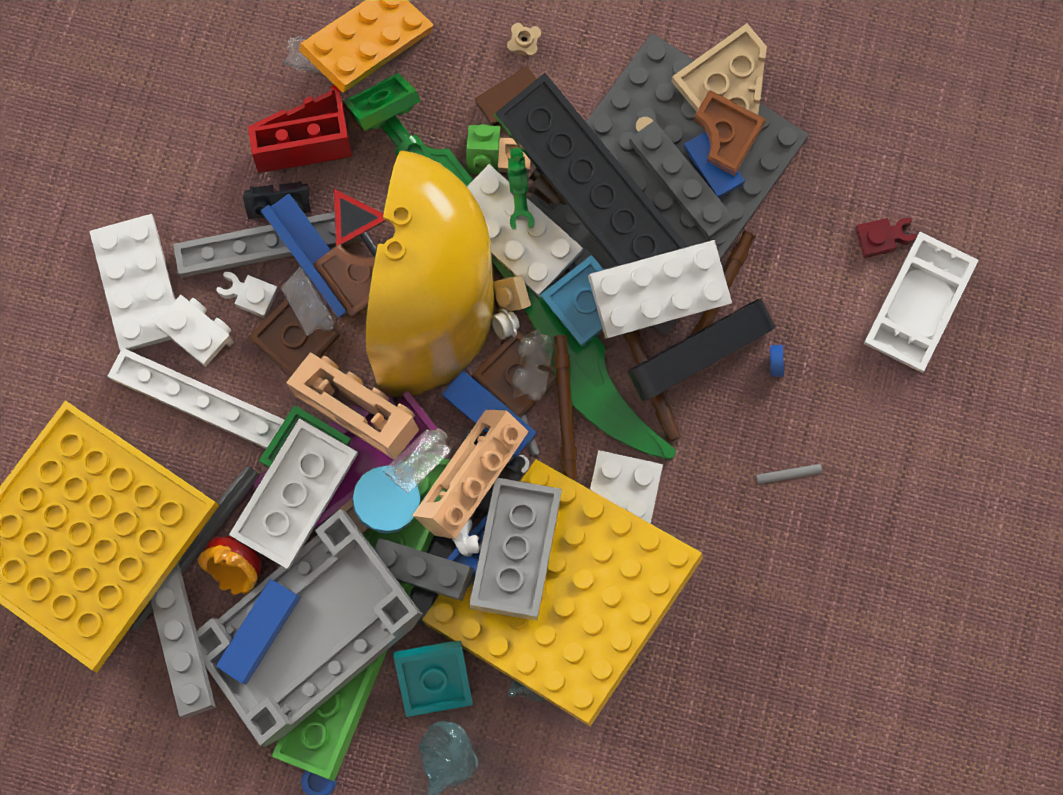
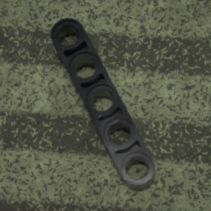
[627,298,776,401]

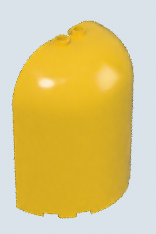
[366,150,494,397]

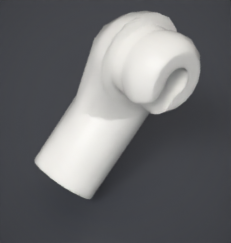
[452,518,482,557]

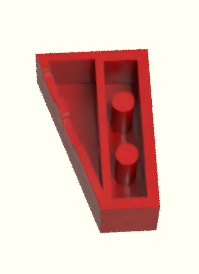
[248,85,352,173]

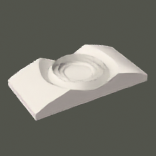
[864,232,978,373]

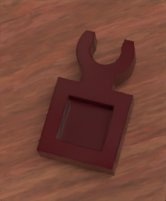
[855,218,917,258]

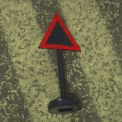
[334,189,387,256]

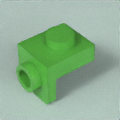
[466,124,500,174]

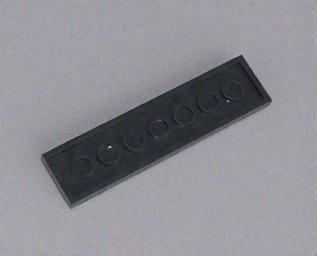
[493,73,688,266]

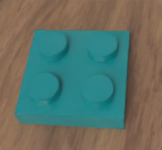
[394,641,473,717]

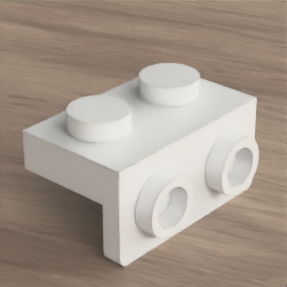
[155,295,234,367]

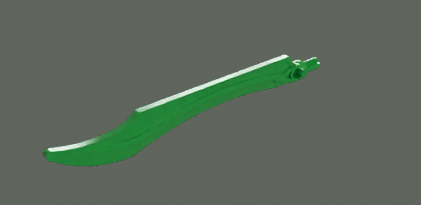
[381,115,676,460]

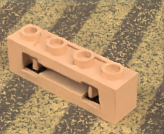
[286,352,419,461]
[412,410,529,539]

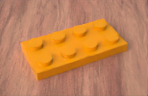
[299,0,434,93]

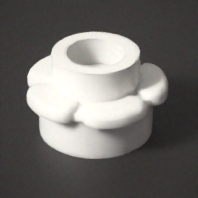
[491,308,520,340]

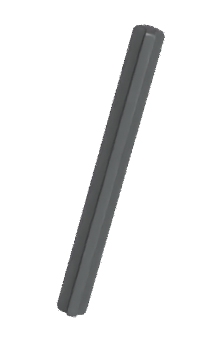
[130,466,259,631]

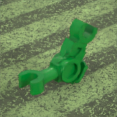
[508,148,535,230]

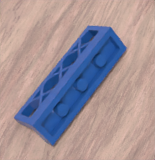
[261,194,348,318]

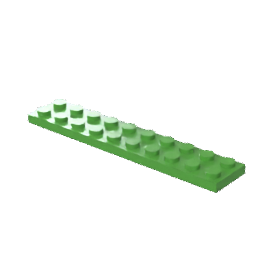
[272,450,450,781]

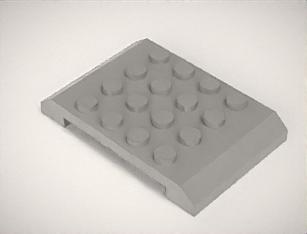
[196,509,423,747]

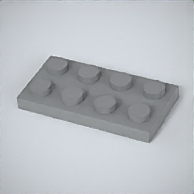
[470,478,562,621]

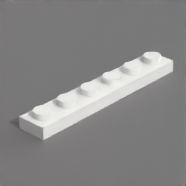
[107,348,284,449]

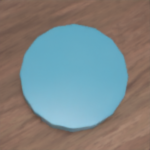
[352,466,420,534]

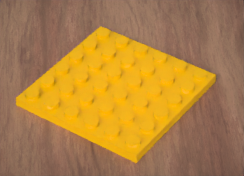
[0,401,219,673]
[422,459,703,727]

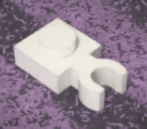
[216,272,279,319]

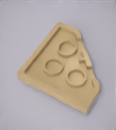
[671,23,767,115]

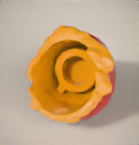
[198,535,262,595]

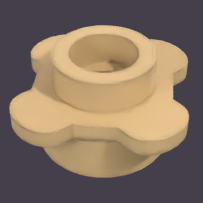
[507,23,541,56]

